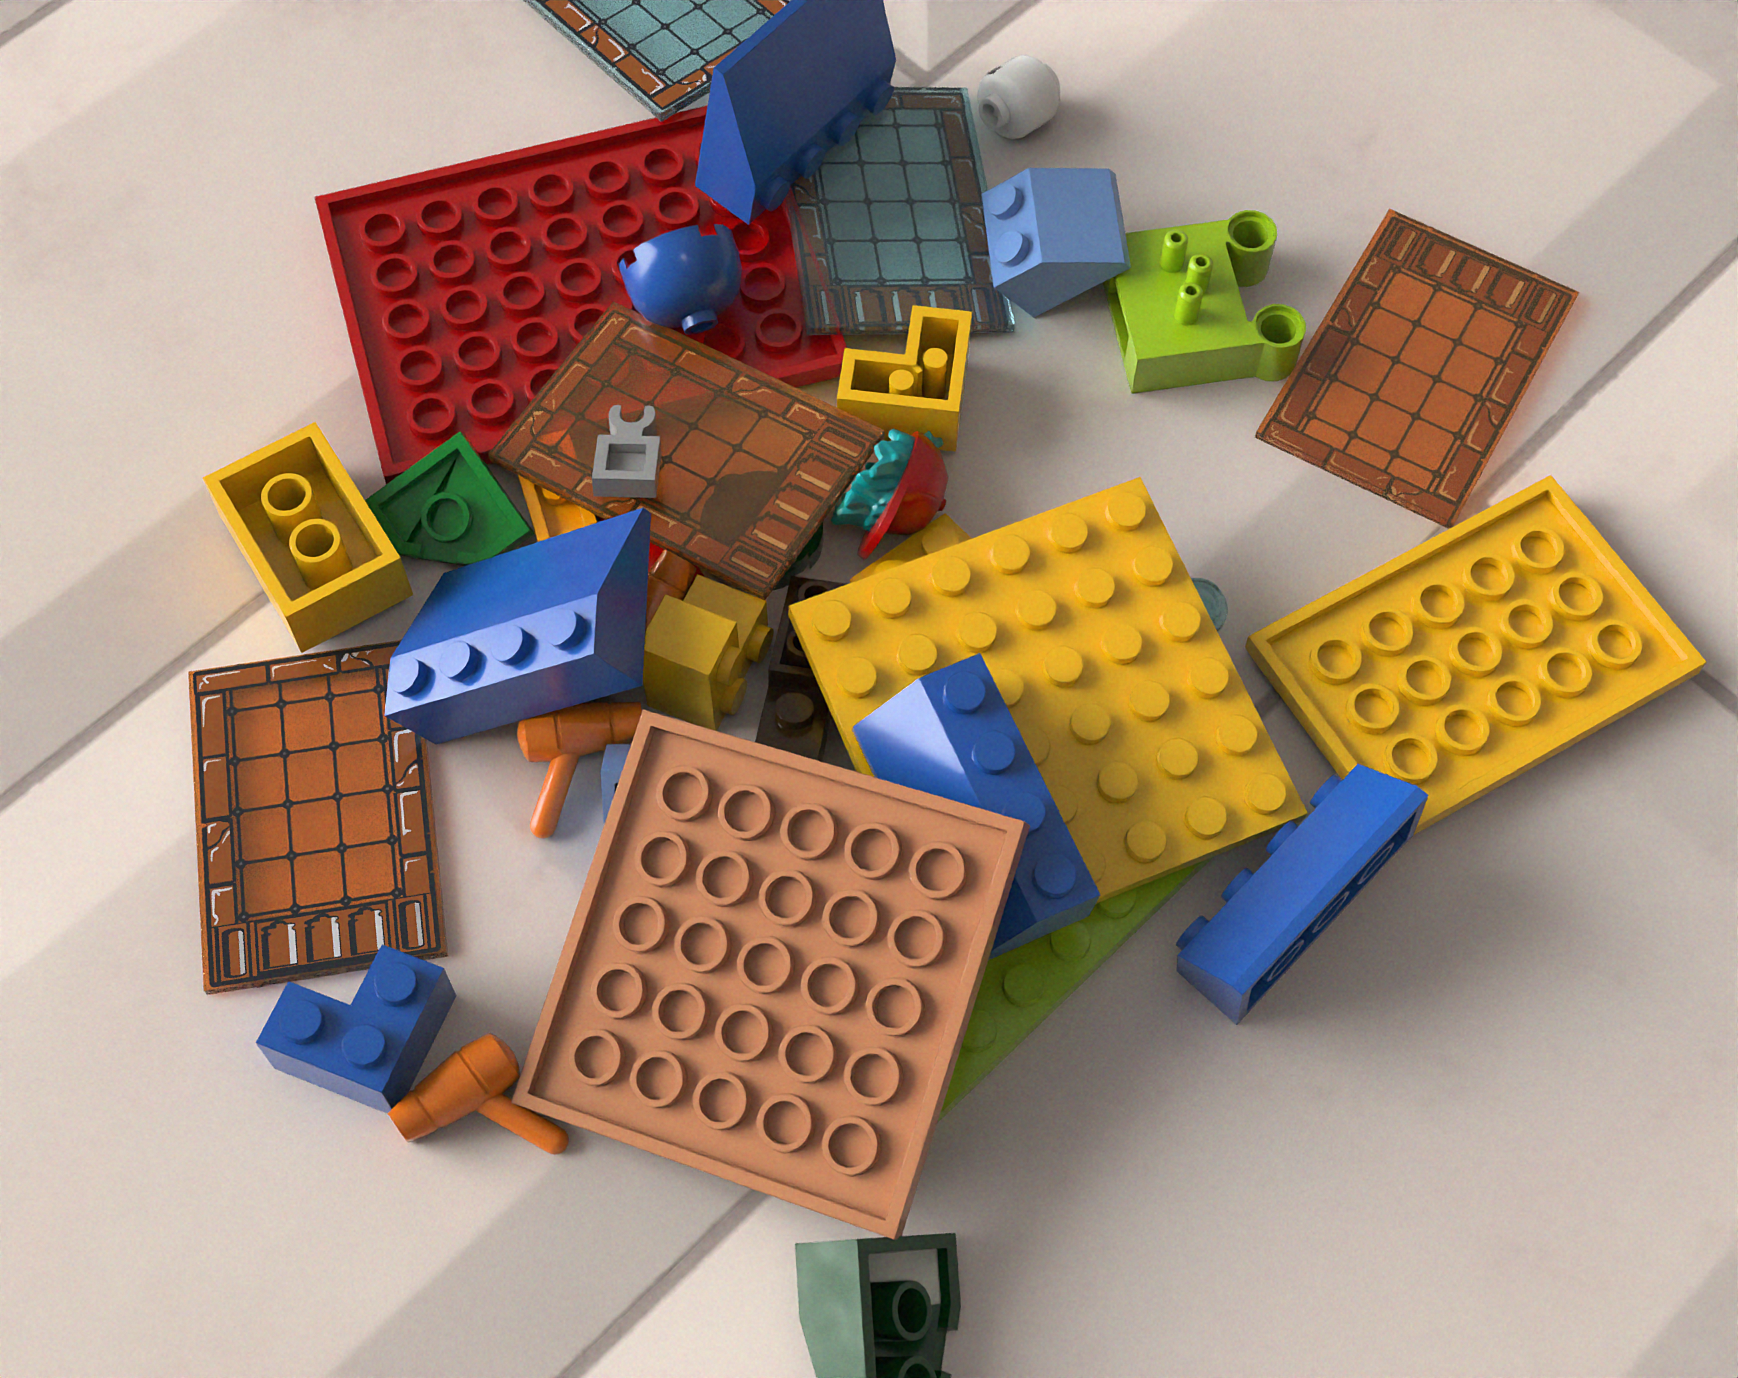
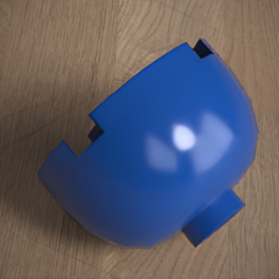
[619,224,742,335]

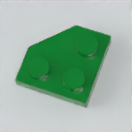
[365,431,535,566]

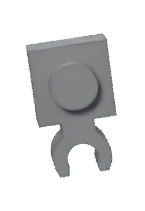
[592,405,662,498]

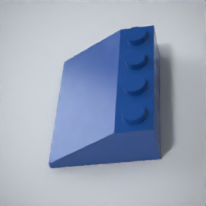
[695,0,896,225]
[384,507,651,745]

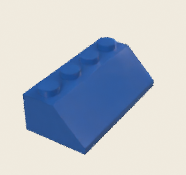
[852,653,1100,960]
[1176,764,1429,1025]

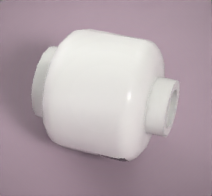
[977,55,1061,140]

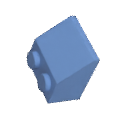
[981,168,1131,317]

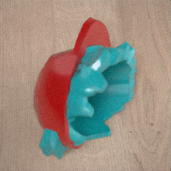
[830,429,948,560]

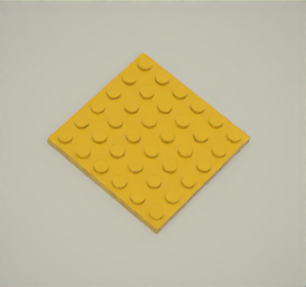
[788,477,1308,904]

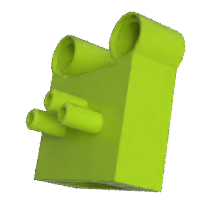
[1103,210,1306,394]

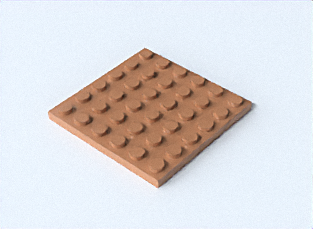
[511,710,1030,1240]

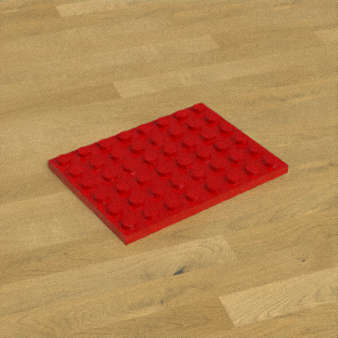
[314,105,847,484]

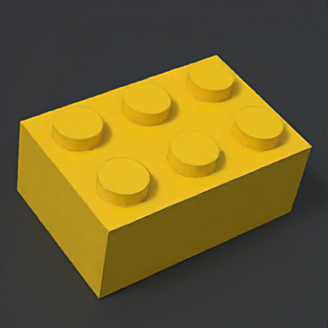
[203,422,414,653]

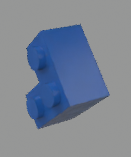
[256,944,457,1114]

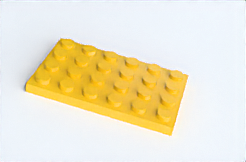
[1245,475,1707,835]

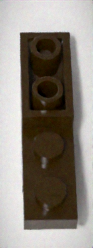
[755,576,846,762]

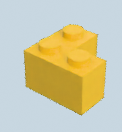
[837,305,972,452]
[643,574,774,731]

